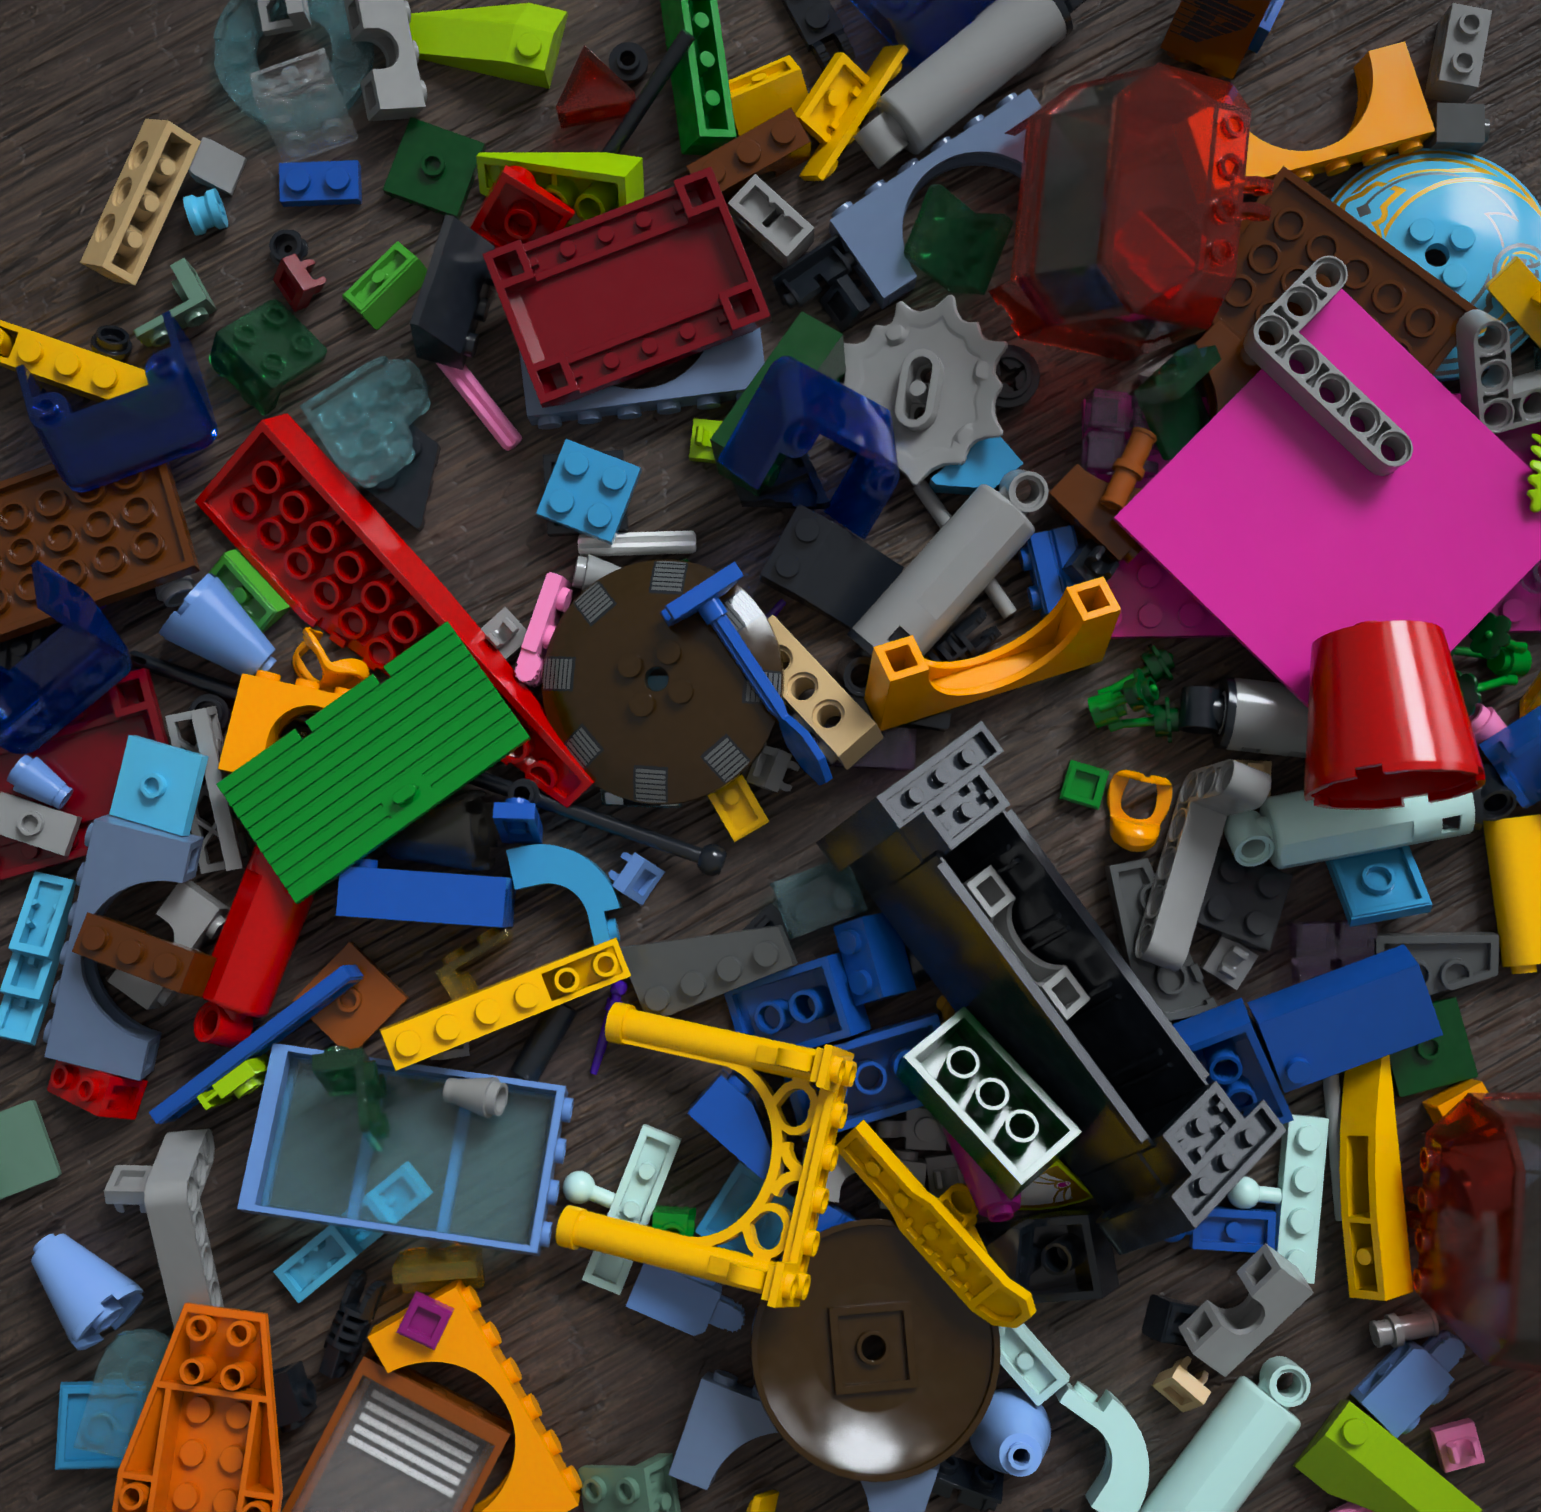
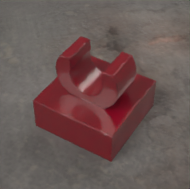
[273,254,327,312]

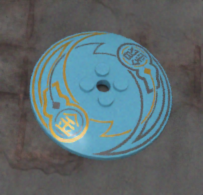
[1331,148,1541,382]

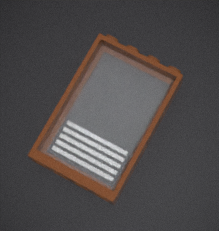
[282,1347,514,1512]

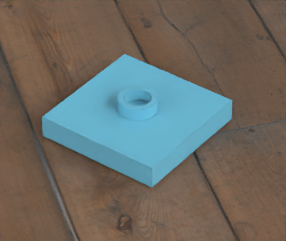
[109,735,209,836]

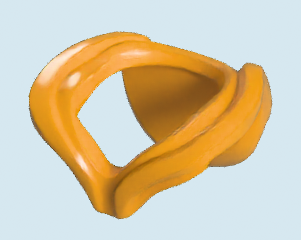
[292,627,370,693]
[1107,770,1173,852]

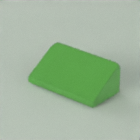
[342,241,428,330]
[209,549,291,633]

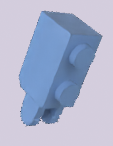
[625,1264,745,1336]
[1350,1329,1466,1438]

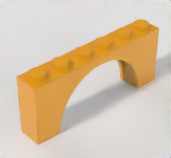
[1172,41,1435,206]
[864,576,1121,731]
[367,1278,583,1512]

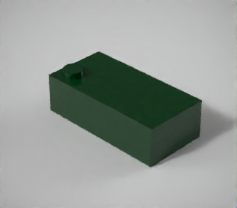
[710,311,846,496]
[896,1006,1082,1201]

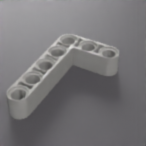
[1243,255,1413,476]
[1456,309,1541,434]
[1135,759,1272,972]
[144,1129,224,1329]

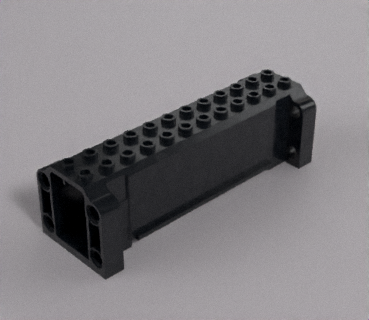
[816,721,1287,1255]

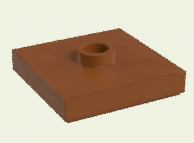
[292,942,409,1055]

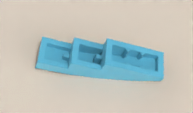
[0,871,76,1046]
[273,1161,434,1304]

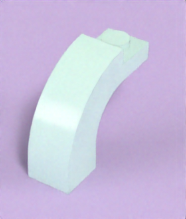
[1055,1381,1149,1512]

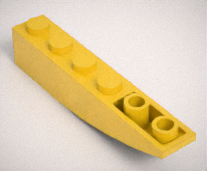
[0,320,185,427]
[379,938,631,1071]
[1339,1055,1413,1301]

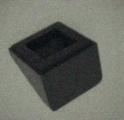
[1142,1294,1200,1347]

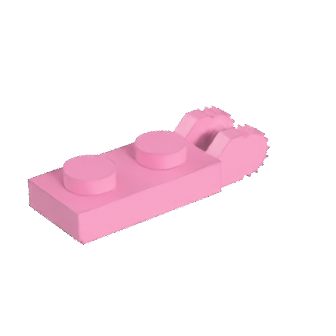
[514,572,573,688]

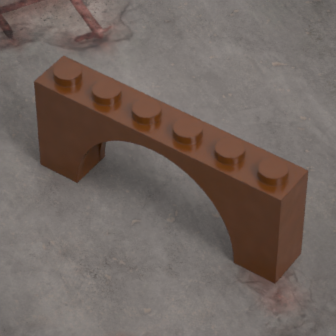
[1046,320,1261,564]

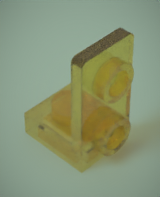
[436,927,514,1000]

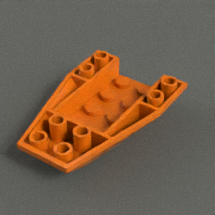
[112,1302,283,1512]

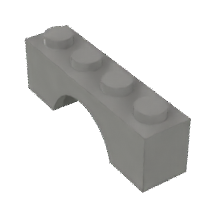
[962,865,1090,1022]

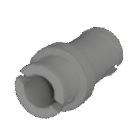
[1369,1309,1439,1348]

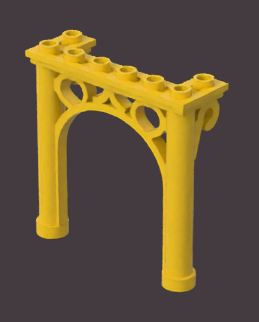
[556,1002,857,1308]

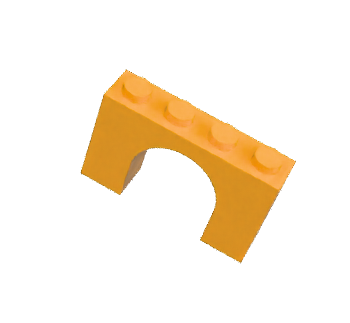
[218,670,350,774]

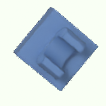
[608,852,665,905]

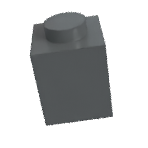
[1424,103,1490,154]

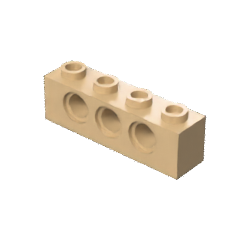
[80,119,201,286]
[768,615,884,770]

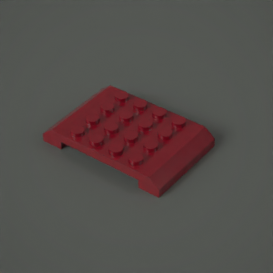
[482,166,771,408]
[0,668,170,882]

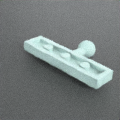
[1227,1114,1329,1284]
[563,1124,682,1295]
[998,1323,1070,1407]

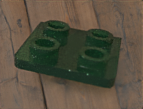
[904,184,1014,295]
[208,299,327,416]
[1134,344,1222,461]
[312,1046,390,1152]

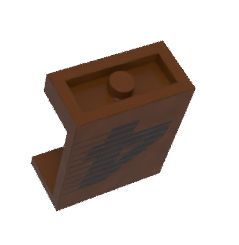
[1160,0,1271,80]

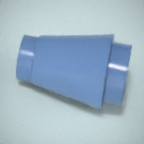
[7,755,74,810]

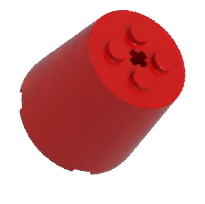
[1304,620,1486,810]

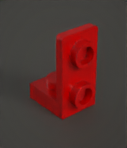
[47,1060,148,1120]

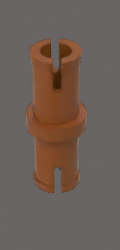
[1100,427,1157,512]

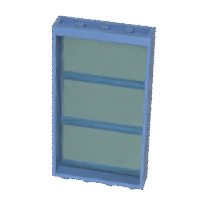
[237,1043,574,1256]

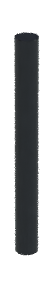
[601,29,695,154]

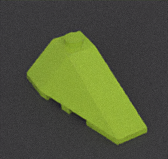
[409,3,568,89]
[476,152,644,228]
[1293,1399,1482,1512]

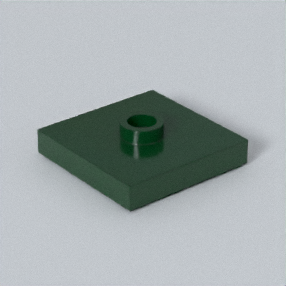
[383,117,486,220]
[1390,996,1479,1097]

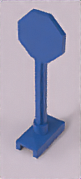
[660,561,833,786]

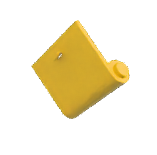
[1483,814,1541,974]

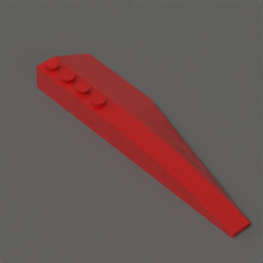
[194,413,594,808]

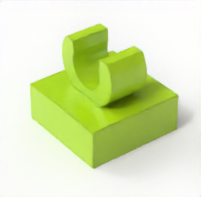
[689,418,723,463]

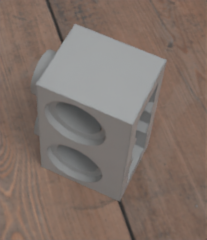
[1424,3,1492,103]
[728,174,814,268]

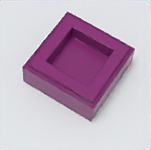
[396,1291,455,1350]

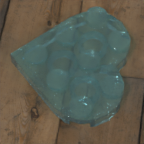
[300,356,430,488]
[73,1329,170,1458]

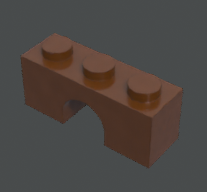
[686,108,811,205]
[72,912,217,997]

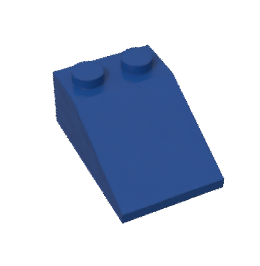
[724,952,872,1048]
[1172,997,1294,1124]
[687,1069,788,1198]

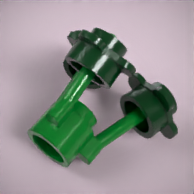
[1087,644,1180,743]

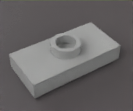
[0,792,82,856]

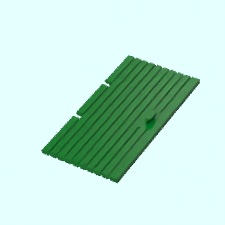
[216,621,531,904]

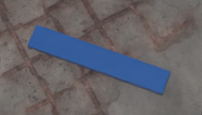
[149,964,364,1124]

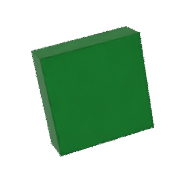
[1058,760,1109,810]

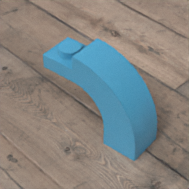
[506,844,623,945]

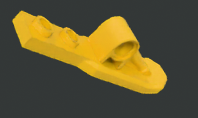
[836,1120,1036,1328]

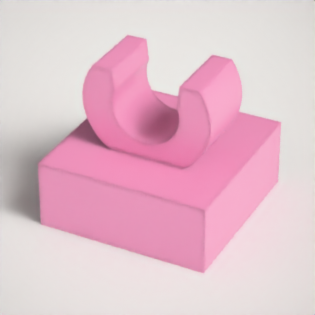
[1429,1418,1485,1473]

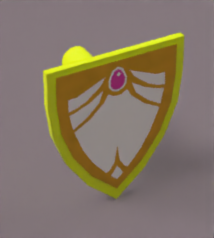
[1019,1159,1093,1210]

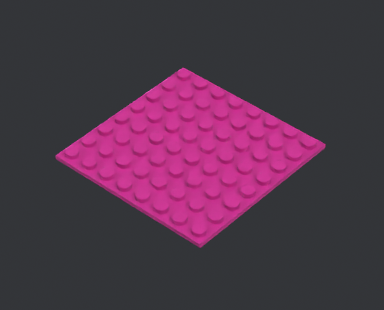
[1113,289,1541,708]

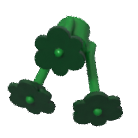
[1450,612,1532,716]

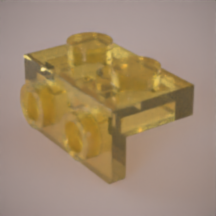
[392,1244,485,1294]

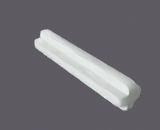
[578,530,696,557]

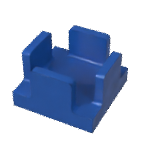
[1479,705,1541,809]

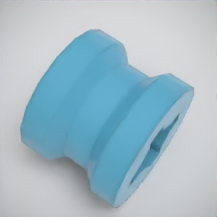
[183,188,228,236]

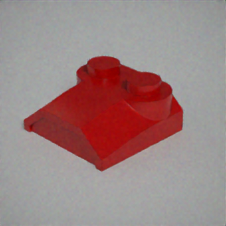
[469,165,575,249]

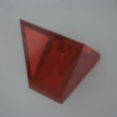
[556,45,636,129]

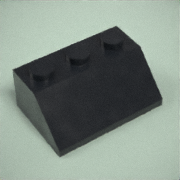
[410,214,495,370]

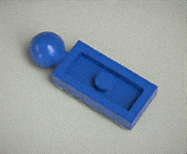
[1164,1207,1277,1253]

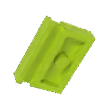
[197,1054,269,1111]

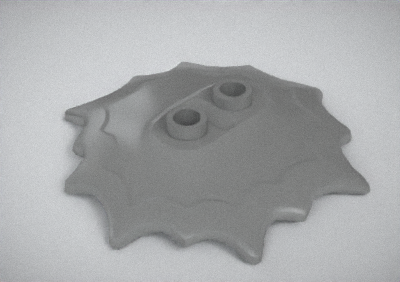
[833,294,1008,486]

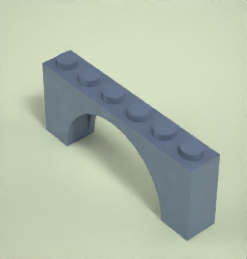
[829,89,1083,309]
[519,327,765,429]
[43,814,204,1081]
[668,1370,940,1512]

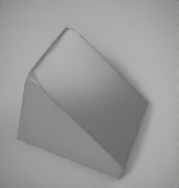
[189,137,247,195]

